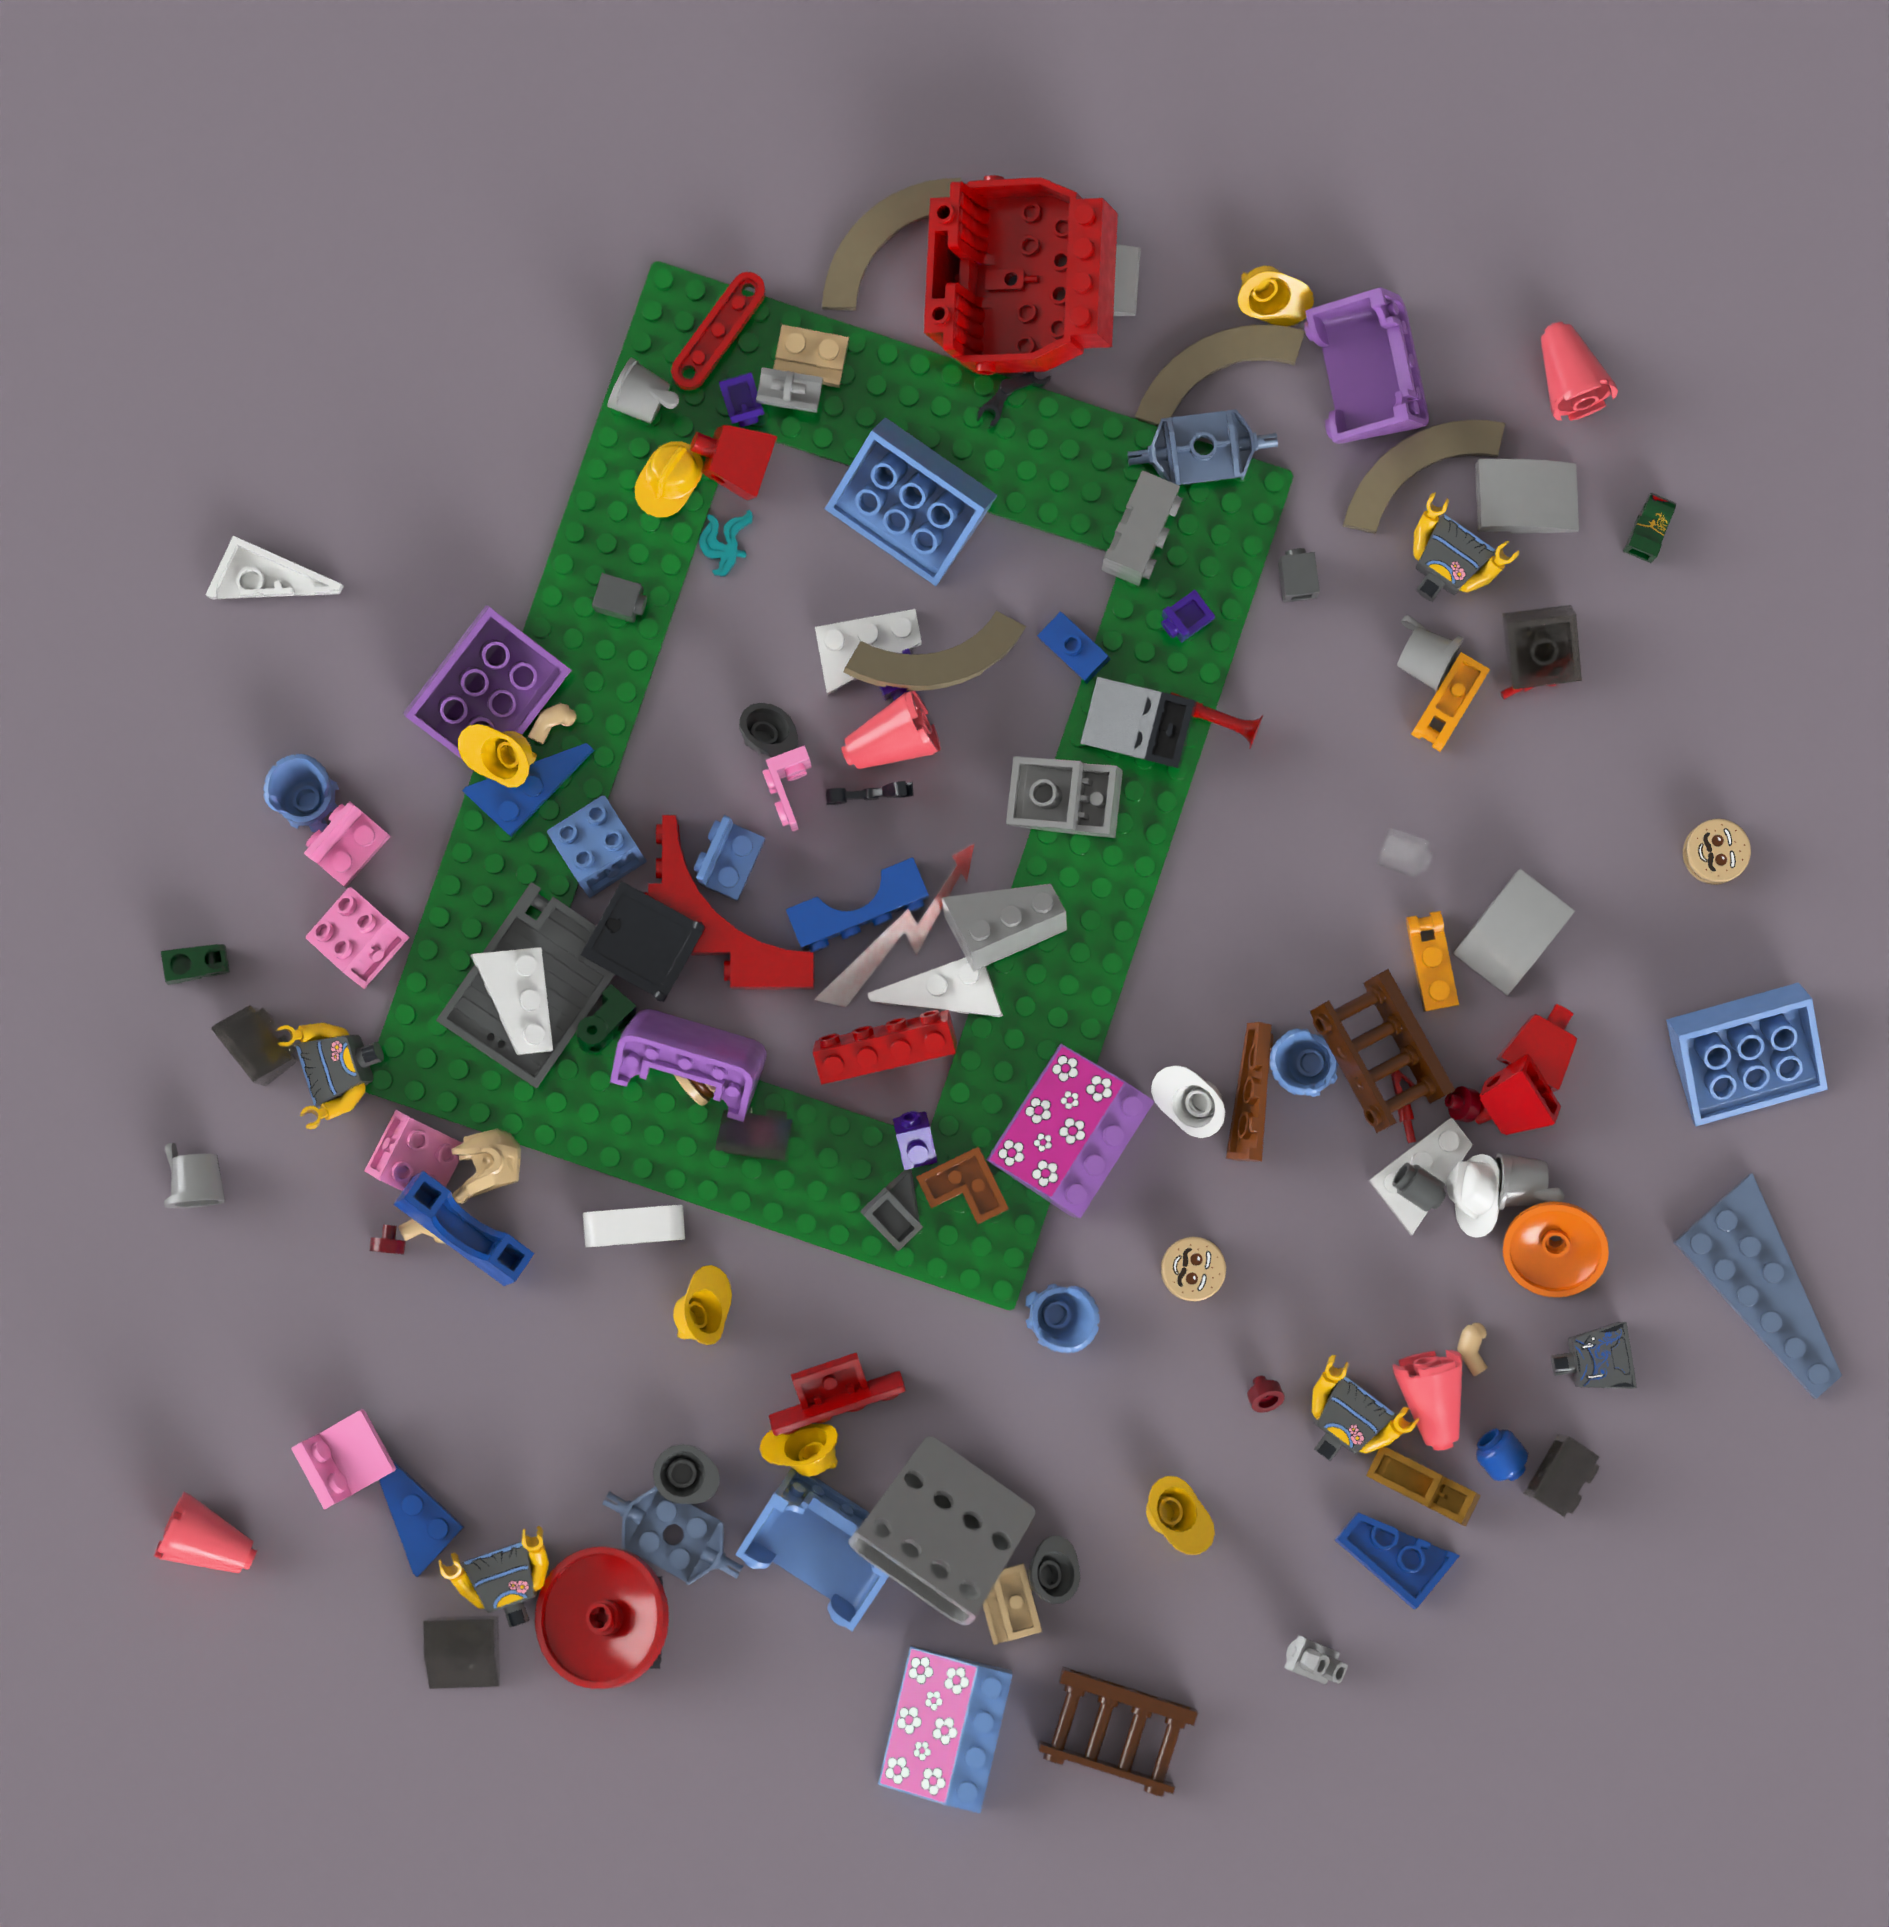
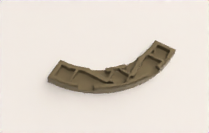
[822,178,961,311]
[1135,325,1305,426]
[1342,420,1505,534]
[843,610,1026,691]

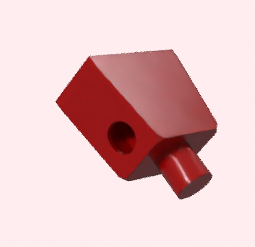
[690,425,777,500]
[1497,1004,1578,1092]
[1475,1054,1561,1135]

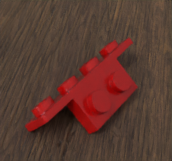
[769,1352,906,1436]

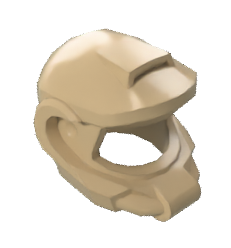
[452,1129,521,1204]

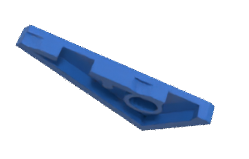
[462,743,594,837]
[379,1458,464,1577]

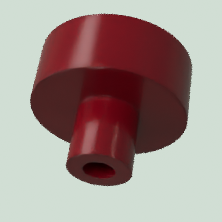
[1445,1086,1482,1123]
[369,1224,406,1255]
[1247,1375,1285,1413]

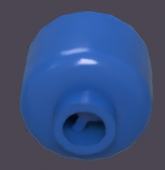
[1476,1429,1528,1481]

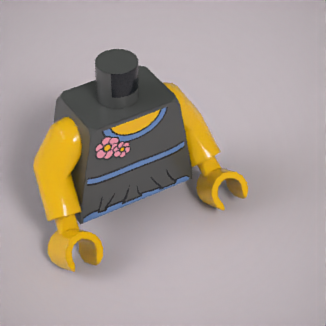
[1413,492,1519,601]
[276,1022,384,1130]
[1311,1355,1419,1462]
[438,1526,549,1627]

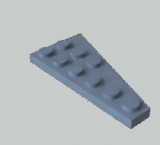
[1673,1173,1842,1399]

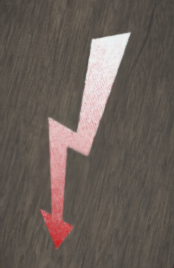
[814,844,974,1007]

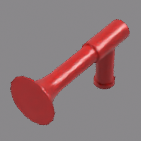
[1170,692,1263,749]

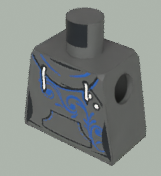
[1551,1322,1637,1389]

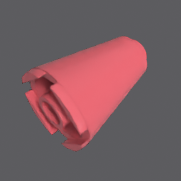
[1541,322,1618,421]
[841,690,941,769]
[1392,1350,1463,1451]
[154,1492,257,1574]

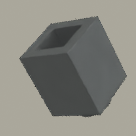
[1278,548,1320,602]
[592,573,647,623]

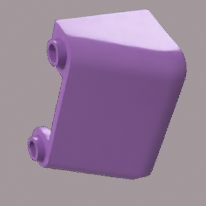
[1304,287,1429,444]
[610,1009,767,1122]

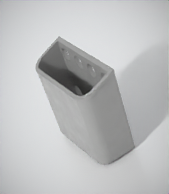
[849,1436,1036,1625]

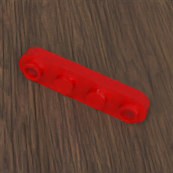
[671,272,766,390]

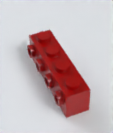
[812,1010,957,1085]

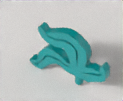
[699,509,753,577]

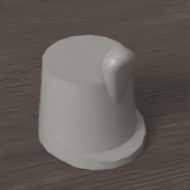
[607,357,679,424]
[1397,615,1463,691]
[164,1143,225,1208]
[1495,1153,1565,1210]

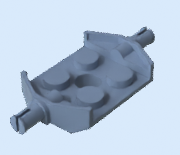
[1127,409,1278,485]
[602,1486,743,1585]

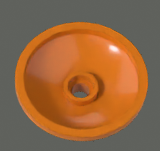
[1503,1202,1609,1297]

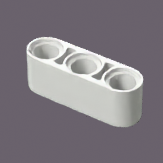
[583,1205,685,1247]

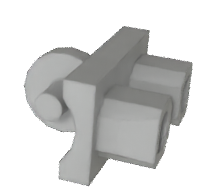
[756,367,823,413]
[1284,1635,1348,1685]

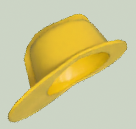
[1237,266,1314,326]
[635,441,703,518]
[458,724,537,788]
[673,1265,732,1345]
[759,1424,838,1477]
[1146,1476,1215,1555]

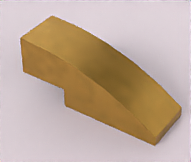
[1366,1447,1481,1527]

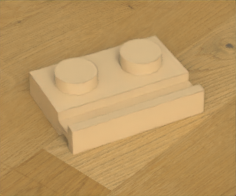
[773,325,849,388]
[983,1563,1042,1645]

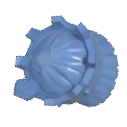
[263,754,339,832]
[1269,1028,1339,1097]
[1025,1283,1100,1353]

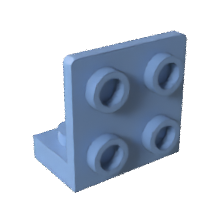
[547,796,647,898]
[694,815,766,901]

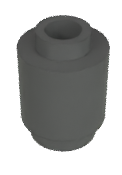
[1392,1163,1446,1212]

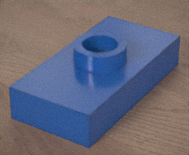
[1037,611,1110,683]

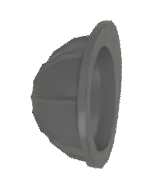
[739,703,798,757]
[653,1444,720,1504]
[1027,1536,1080,1604]

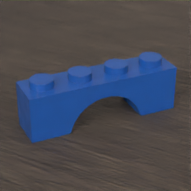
[785,857,929,952]
[393,1171,535,1286]

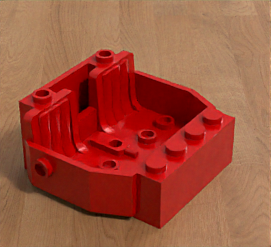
[924,175,1118,375]

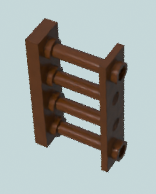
[1309,969,1455,1133]
[1038,1667,1198,1797]

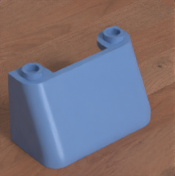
[735,1469,889,1632]

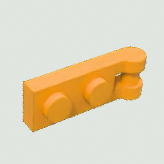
[1411,652,1490,752]
[1406,911,1459,1012]

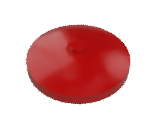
[535,1547,669,1689]

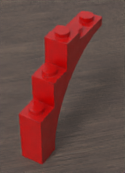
[643,815,815,990]

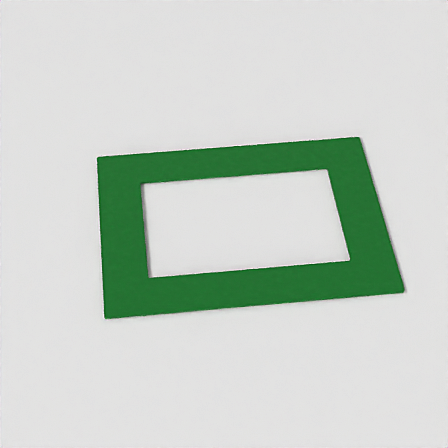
[365,261,1293,1310]

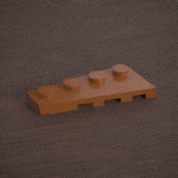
[1226,1022,1274,1162]

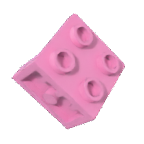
[762,745,812,832]
[304,801,391,888]
[306,887,410,989]
[364,1110,462,1191]
[291,1409,396,1510]

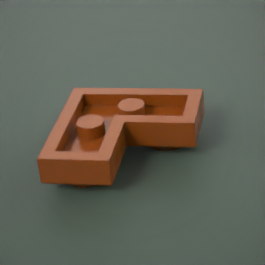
[916,1146,1009,1224]

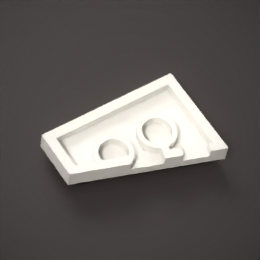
[815,609,922,695]
[471,947,553,1055]
[1368,1118,1473,1235]

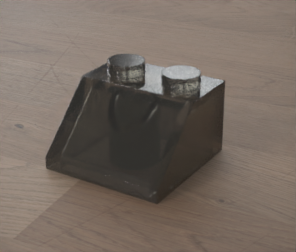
[1502,605,1582,689]
[211,1005,298,1086]
[715,1107,794,1162]
[1523,1434,1599,1517]
[423,1616,500,1689]

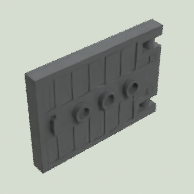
[436,882,615,1089]

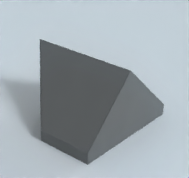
[860,1169,923,1251]

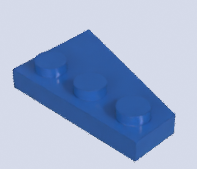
[1334,1513,1460,1609]

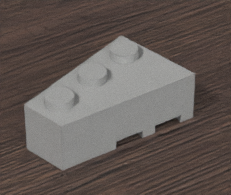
[1101,470,1183,586]
[942,884,1067,971]

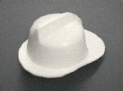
[1151,1065,1226,1138]
[1446,1154,1500,1238]

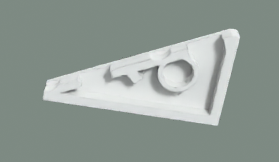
[205,536,343,599]
[867,957,1003,1017]

